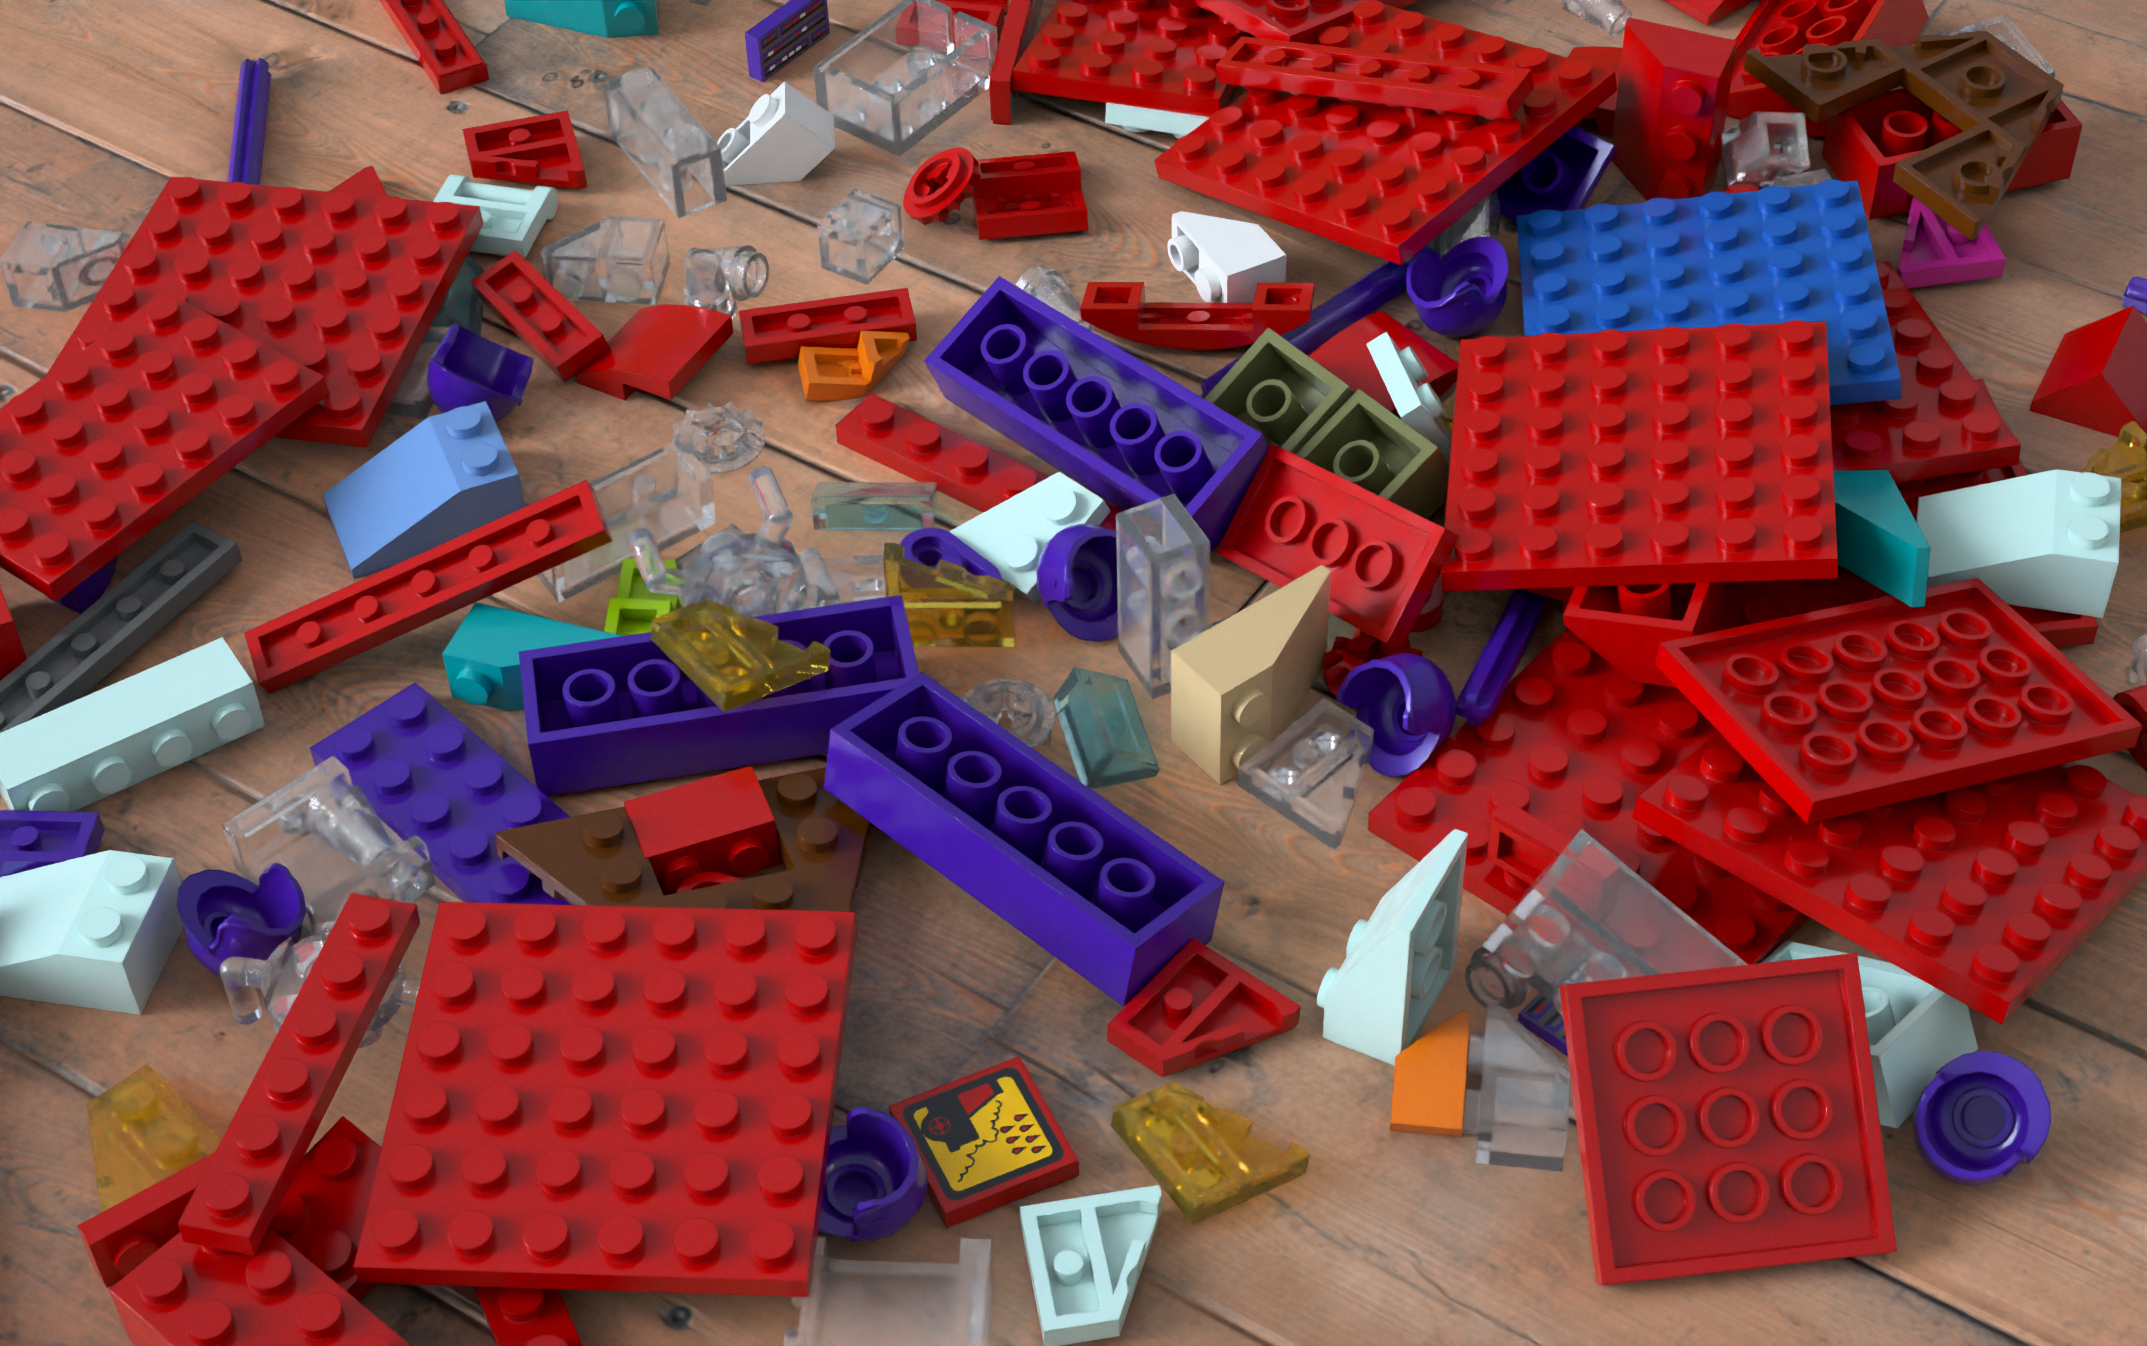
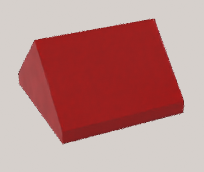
[2029,305,2147,445]

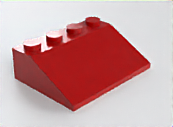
[1726,0,1929,138]

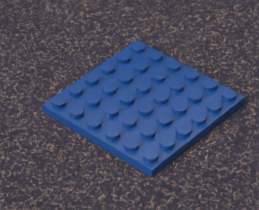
[1516,180,1901,405]

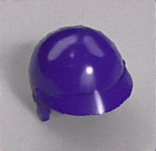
[1406,236,1509,337]
[427,322,534,422]
[1036,523,1149,642]
[1336,653,1456,777]
[177,863,306,982]
[1912,1051,2051,1186]
[818,1107,928,1242]

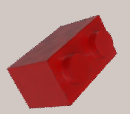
[624,765,781,896]

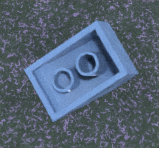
[322,401,525,579]

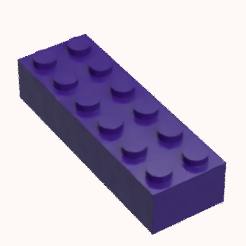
[924,276,1268,561]
[519,595,919,796]
[824,672,1225,1007]

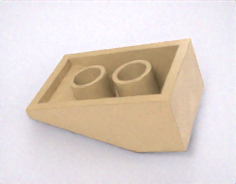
[1171,565,1331,785]

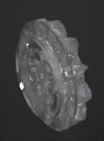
[671,401,765,474]
[960,679,1056,750]

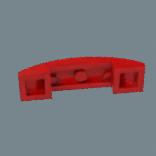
[1080,282,1315,350]

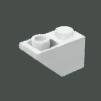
[714,81,835,186]
[1167,211,1287,303]

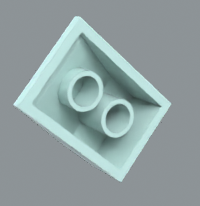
[1916,469,2121,618]
[1317,829,1468,1066]
[0,850,184,1015]
[1761,940,1978,1128]

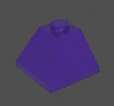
[1479,126,1617,223]

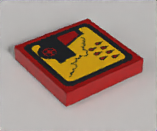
[889,1056,1079,1228]

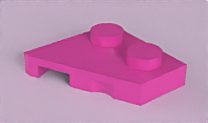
[1897,197,2006,288]

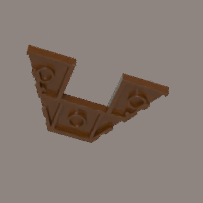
[1744,31,2064,240]
[495,767,872,912]

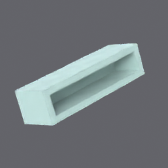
[0,637,265,812]

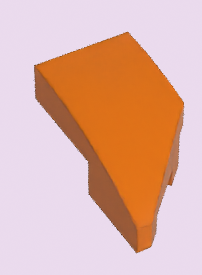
[797,331,910,401]
[1390,1011,1470,1137]

